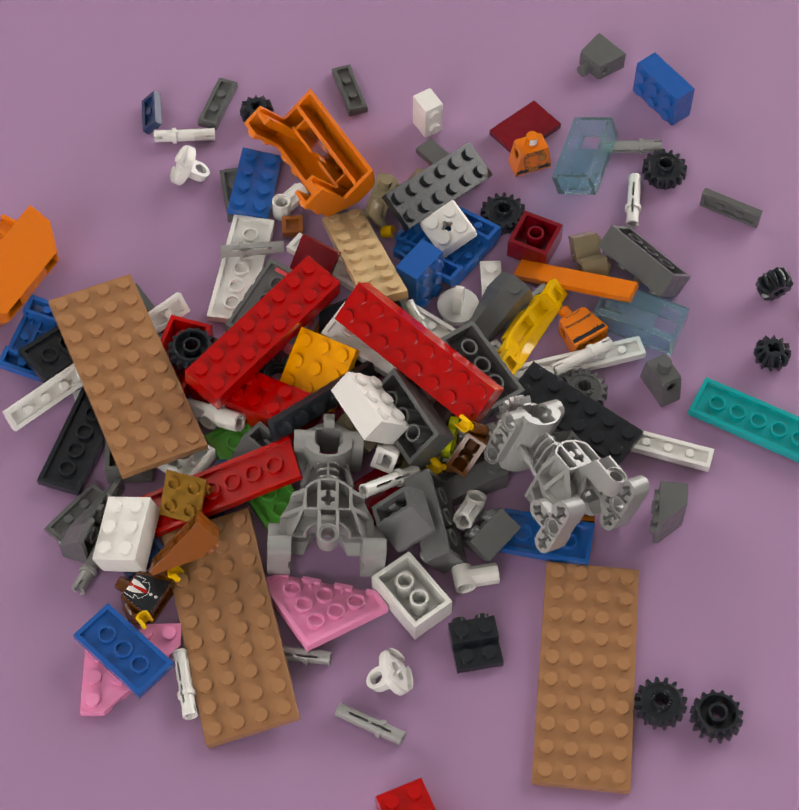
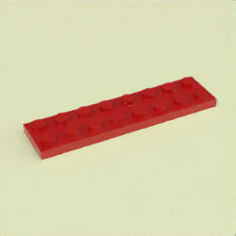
[140,436,303,538]

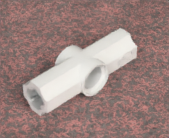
[187,399,246,432]

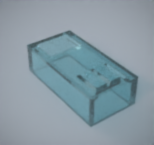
[552,117,618,195]
[593,289,690,355]

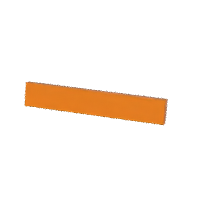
[513,259,639,303]

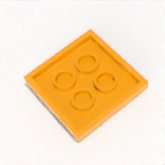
[280,327,360,413]

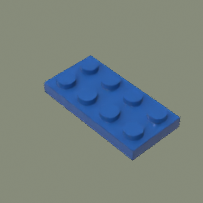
[227,147,282,219]
[499,508,595,566]
[73,603,174,699]

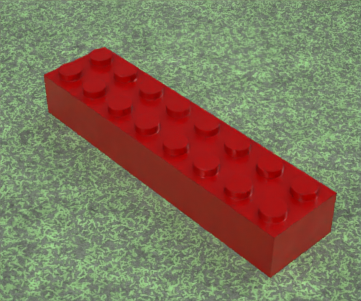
[185,255,340,410]
[335,282,504,423]

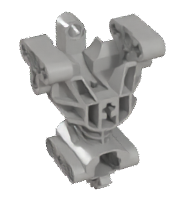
[484,394,650,553]
[267,414,387,577]

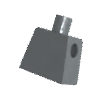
[577,33,626,79]
[640,354,681,407]

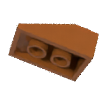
[149,510,220,575]

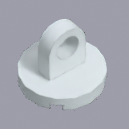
[170,145,210,186]
[437,285,479,326]
[366,648,413,696]

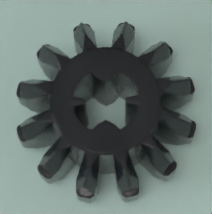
[240,95,274,122]
[755,267,794,301]
[753,334,791,372]

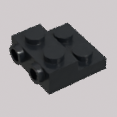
[448,613,504,674]

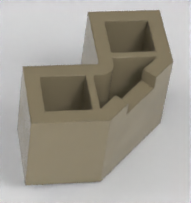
[568,231,611,277]

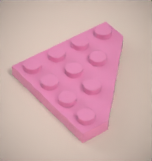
[267,575,388,652]
[80,623,182,716]

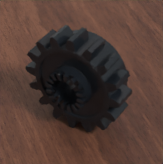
[642,149,687,190]
[480,192,525,235]
[168,328,215,371]
[634,676,688,730]
[689,689,744,744]

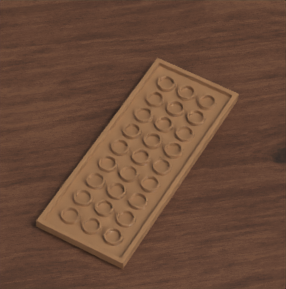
[48,274,208,479]
[161,508,301,748]
[531,561,639,794]

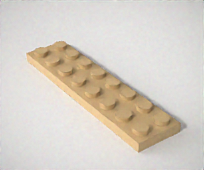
[322,209,408,302]

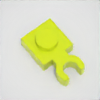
[442,416,460,459]

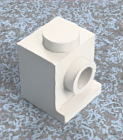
[370,443,400,474]

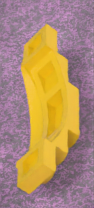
[497,278,568,375]

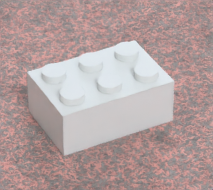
[331,372,409,445]
[92,496,160,572]
[372,551,452,639]

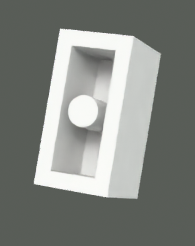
[413,88,443,138]

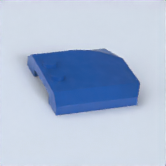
[393,206,502,286]
[0,295,58,383]

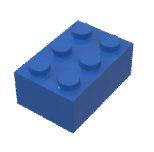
[633,52,695,126]
[396,239,444,310]

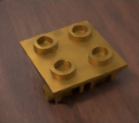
[159,469,212,522]

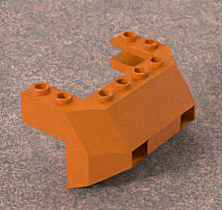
[244,88,375,217]
[0,205,59,327]

